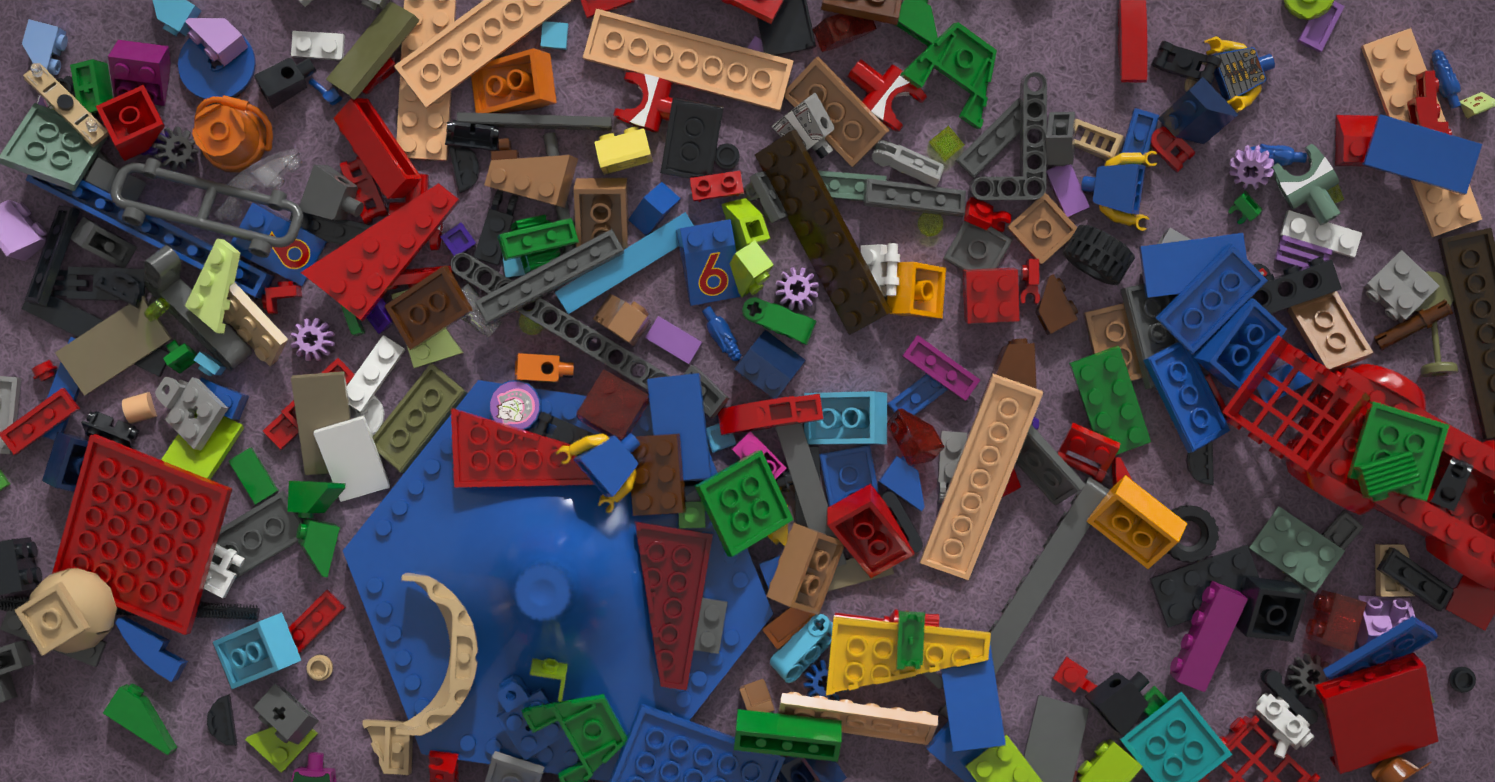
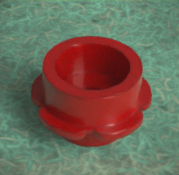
[31,360,57,382]

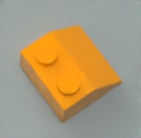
[886,262,946,319]

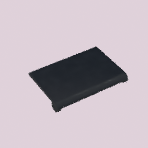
[757,0,816,55]

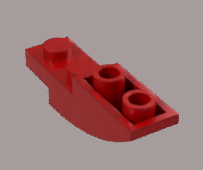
[1407,70,1452,135]
[718,394,823,435]

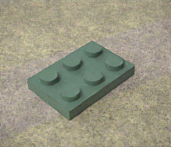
[1249,506,1345,594]

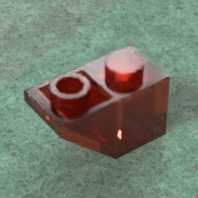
[812,14,877,52]
[887,408,945,466]

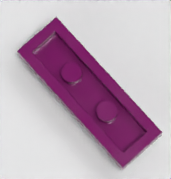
[902,335,980,401]

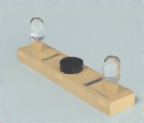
[23,63,109,147]

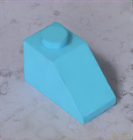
[153,0,202,36]

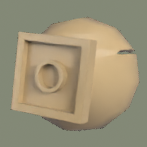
[15,568,117,656]

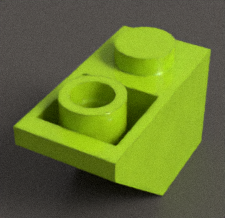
[722,198,770,252]
[729,241,774,298]

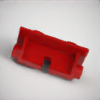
[690,170,744,202]

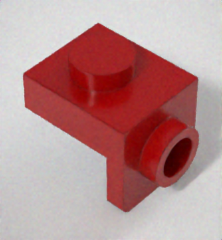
[262,281,302,315]

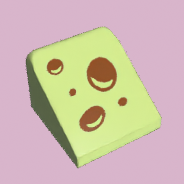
[1460,92,1495,118]

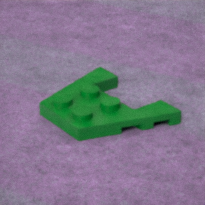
[900,22,997,129]
[522,694,627,782]

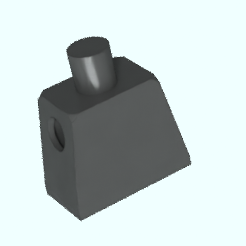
[299,164,364,220]

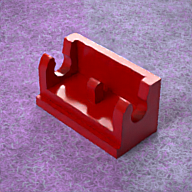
[429,750,459,782]

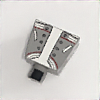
[771,93,834,159]

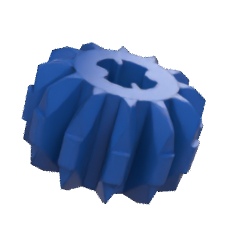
[803,660,846,701]

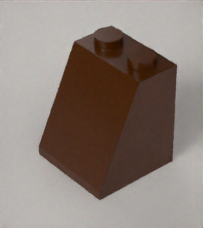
[979,339,1037,407]

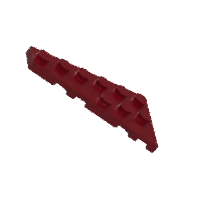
[635,522,713,690]

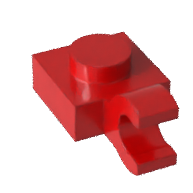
[362,57,397,94]
[964,197,1012,232]
[1019,259,1040,304]
[1052,657,1097,693]

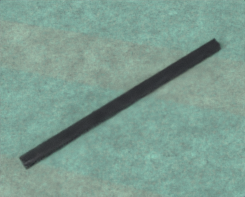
[0,595,260,620]

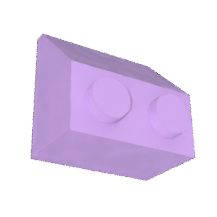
[0,200,47,261]

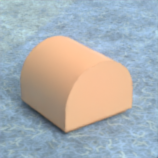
[122,392,157,424]

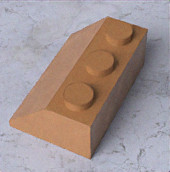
[766,523,844,615]

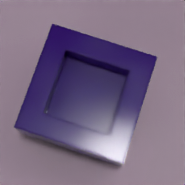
[440,222,477,256]
[366,298,394,334]

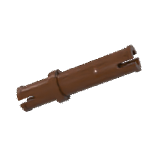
[1374,299,1453,351]

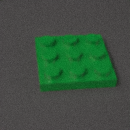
[1347,401,1449,501]
[695,450,794,557]

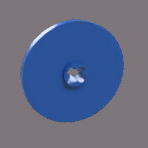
[178,35,256,99]

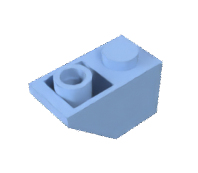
[22,19,68,77]

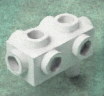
[1256,693,1315,759]

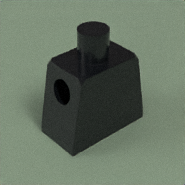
[254,58,317,109]
[1085,671,1150,737]

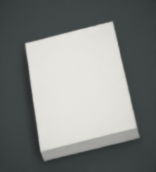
[313,416,390,502]

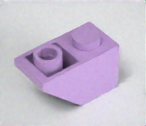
[185,18,248,66]

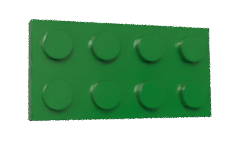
[1069,345,1151,455]

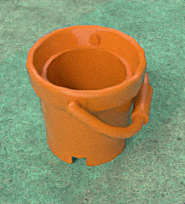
[192,95,273,173]

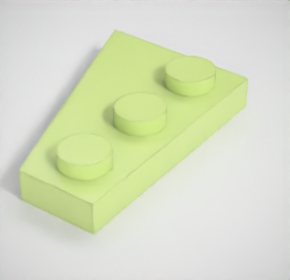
[185,239,240,333]
[391,290,463,368]

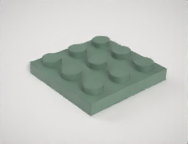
[0,103,108,191]

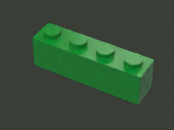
[734,709,842,762]

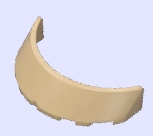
[395,573,478,736]

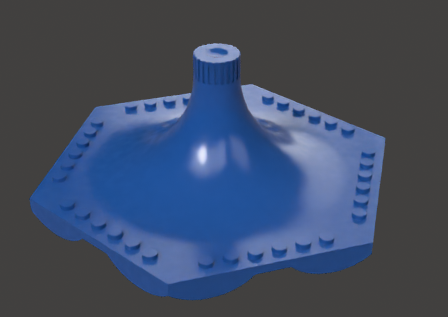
[343,380,773,782]

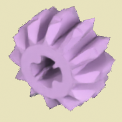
[1229,145,1274,190]
[775,267,819,311]
[290,318,335,361]

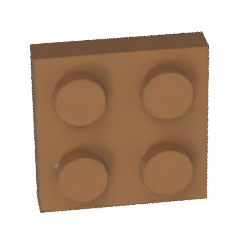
[1006,192,1077,265]

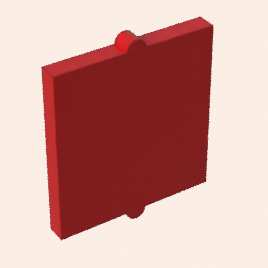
[1445,575,1495,631]

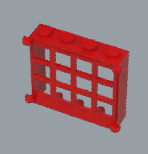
[1223,335,1373,479]
[1198,715,1320,782]

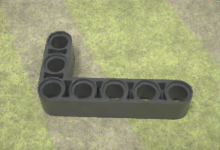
[969,72,1047,200]
[144,245,252,371]

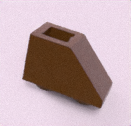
[1035,274,1078,335]

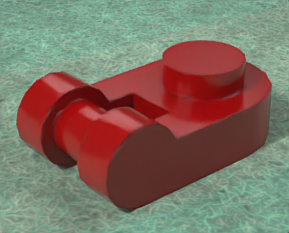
[1151,127,1196,173]

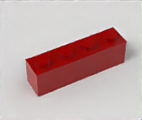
[333,98,422,199]

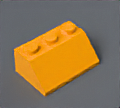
[1087,475,1187,569]

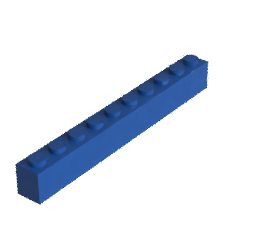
[25,174,274,299]

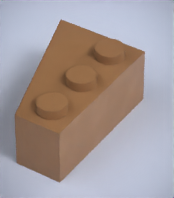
[484,155,578,208]
[592,294,651,347]

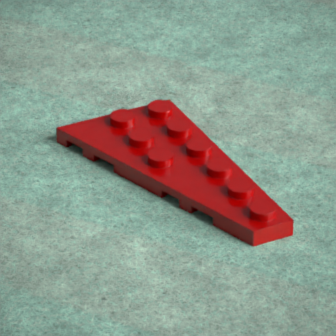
[451,408,595,487]

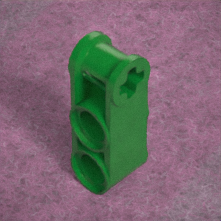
[742,297,817,345]

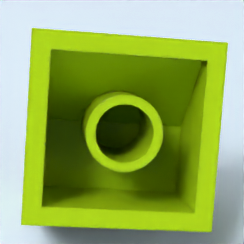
[1076,739,1143,782]

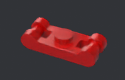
[340,156,389,224]

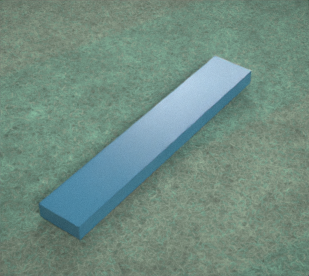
[554,212,694,314]

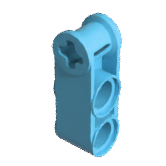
[770,614,833,683]

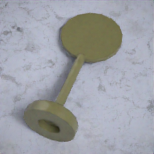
[1415,271,1458,377]

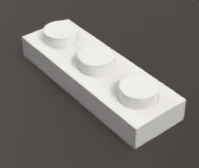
[1280,210,1362,258]
[347,335,405,413]

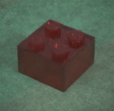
[576,369,649,442]
[1306,590,1367,652]

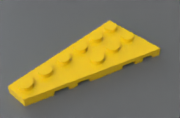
[826,617,991,695]

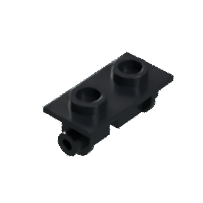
[445,120,499,151]
[81,411,139,449]

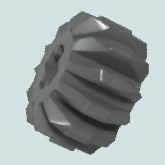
[153,126,199,170]
[1286,653,1329,698]

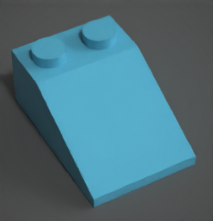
[804,391,887,445]
[213,613,302,689]

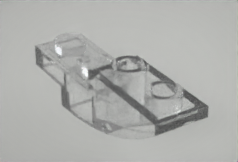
[214,149,304,224]

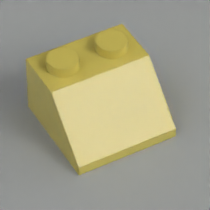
[595,127,653,175]

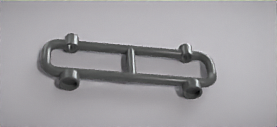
[110,158,303,258]

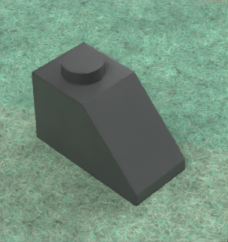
[1046,112,1075,166]
[71,216,137,268]

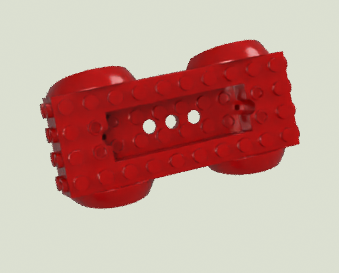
[1283,364,1495,591]

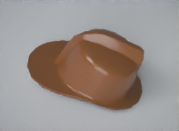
[1371,756,1431,782]

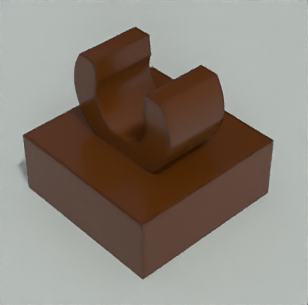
[491,138,520,160]

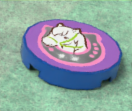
[489,380,541,430]

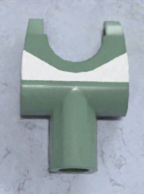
[1271,144,1341,225]

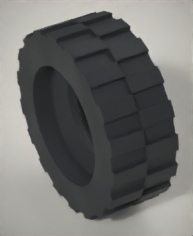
[1167,505,1219,562]

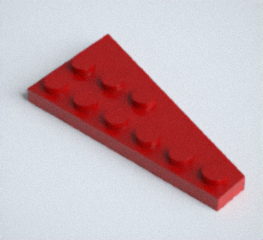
[300,183,460,321]

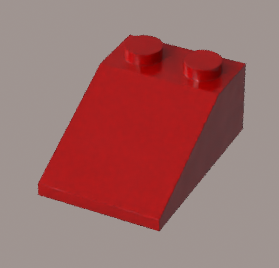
[827,484,914,578]

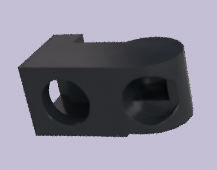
[1431,457,1474,511]

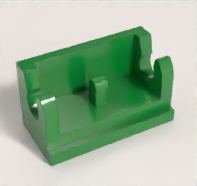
[70,59,113,117]
[896,611,925,669]

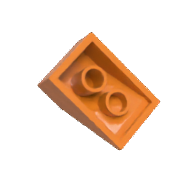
[471,48,557,114]

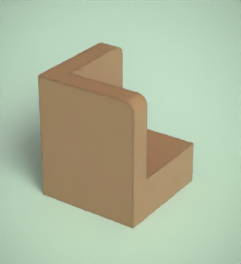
[740,679,775,712]

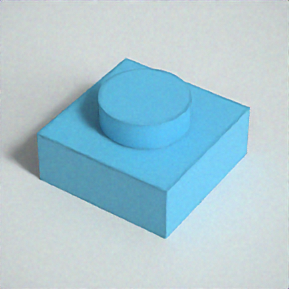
[194,352,226,376]

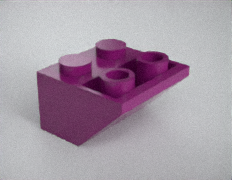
[108,40,171,106]

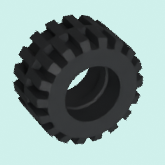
[1063,225,1135,285]

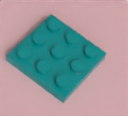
[1120,692,1233,782]

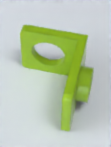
[530,658,568,702]

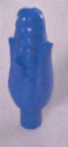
[1432,49,1461,109]
[1250,144,1307,166]
[702,306,741,361]

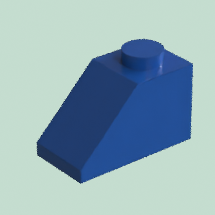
[200,377,249,420]
[878,455,925,511]

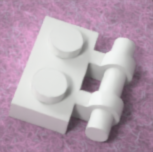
[861,243,900,297]
[204,544,245,598]

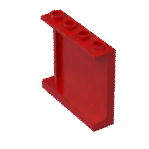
[1315,653,1439,774]

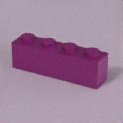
[1170,581,1248,692]

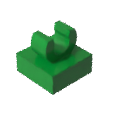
[1228,190,1263,224]
[163,340,197,374]

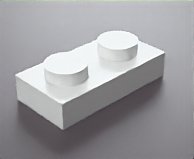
[291,31,345,60]

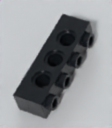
[1246,256,1342,314]

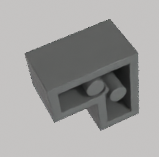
[0,640,34,703]

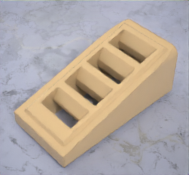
[1075,119,1124,161]

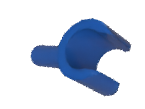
[308,78,343,105]

